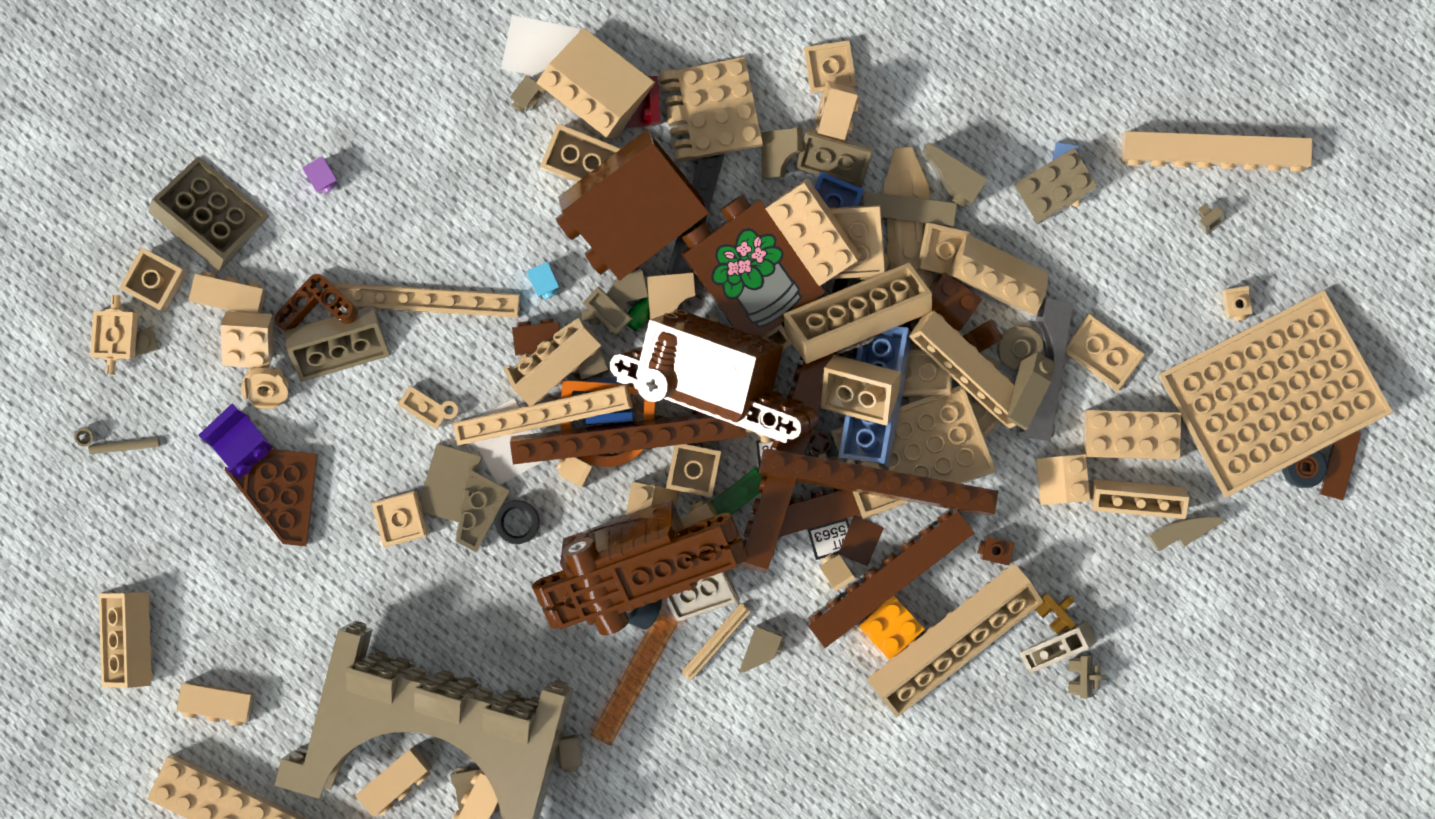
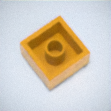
[857,596,925,660]

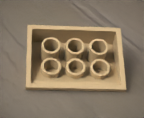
[536,28,655,139]

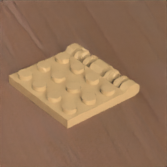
[659,57,763,162]

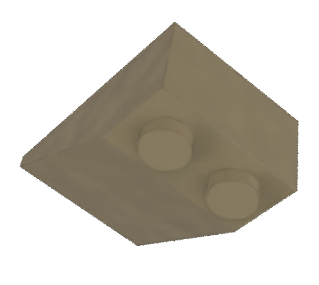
[922,142,988,208]

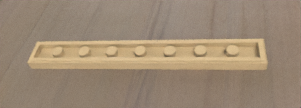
[333,283,520,318]
[453,385,633,446]

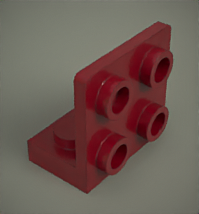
[625,76,661,127]

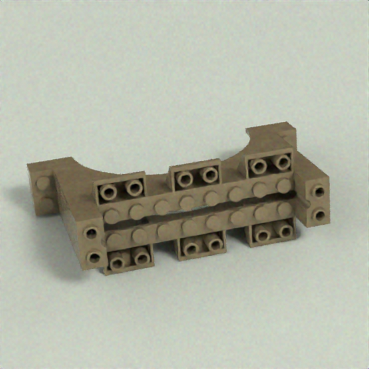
[275,621,574,819]

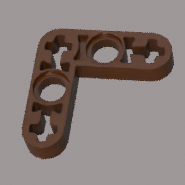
[275,274,358,331]

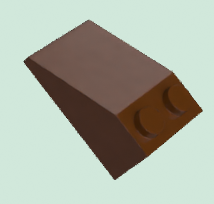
[903,272,982,332]

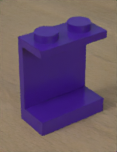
[199,403,273,479]

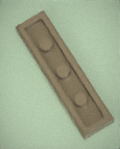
[862,192,957,227]

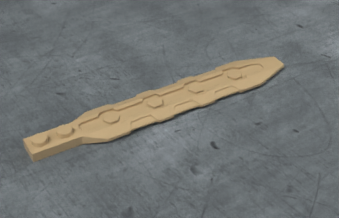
[883,147,933,404]

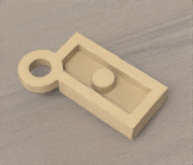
[397,385,459,430]

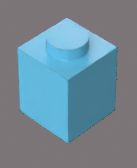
[526,262,560,300]

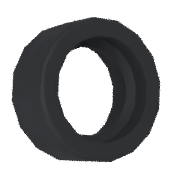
[495,500,540,544]

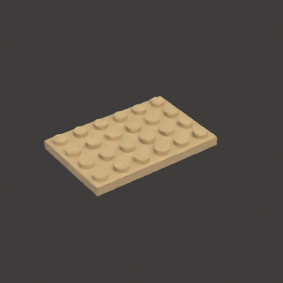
[831,385,996,520]

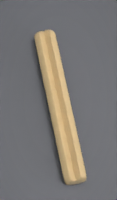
[682,603,751,680]

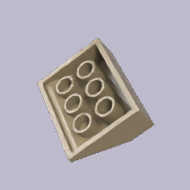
[148,156,269,272]

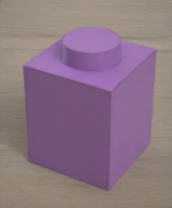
[302,156,339,195]

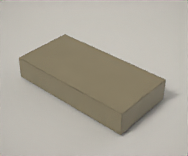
[582,286,633,335]

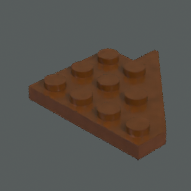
[225,449,318,547]

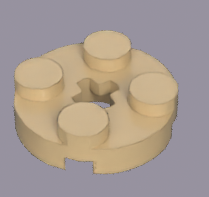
[241,368,289,409]

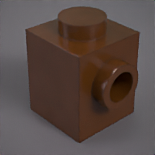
[977,536,1014,566]

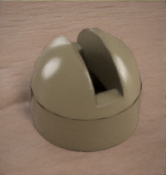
[74,427,94,447]

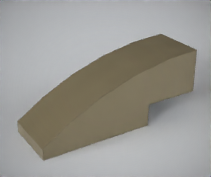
[1147,517,1224,551]

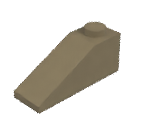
[1007,352,1056,430]
[1019,620,1097,674]

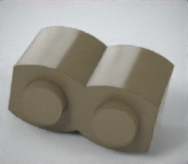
[557,735,583,772]

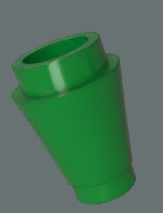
[627,297,650,332]

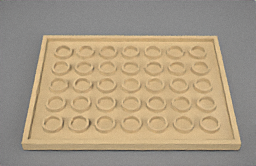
[1158,290,1393,499]

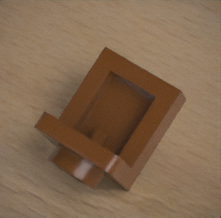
[962,319,1003,353]

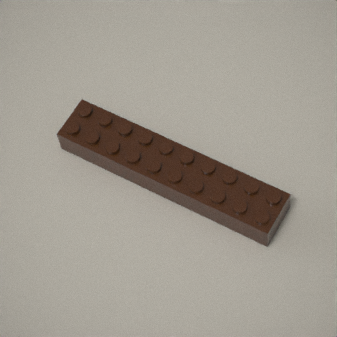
[739,351,837,574]

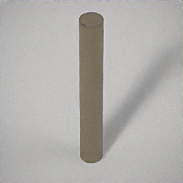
[88,438,160,454]

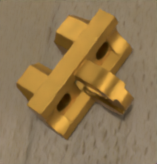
[1034,593,1076,634]

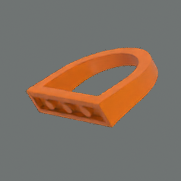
[560,380,655,467]

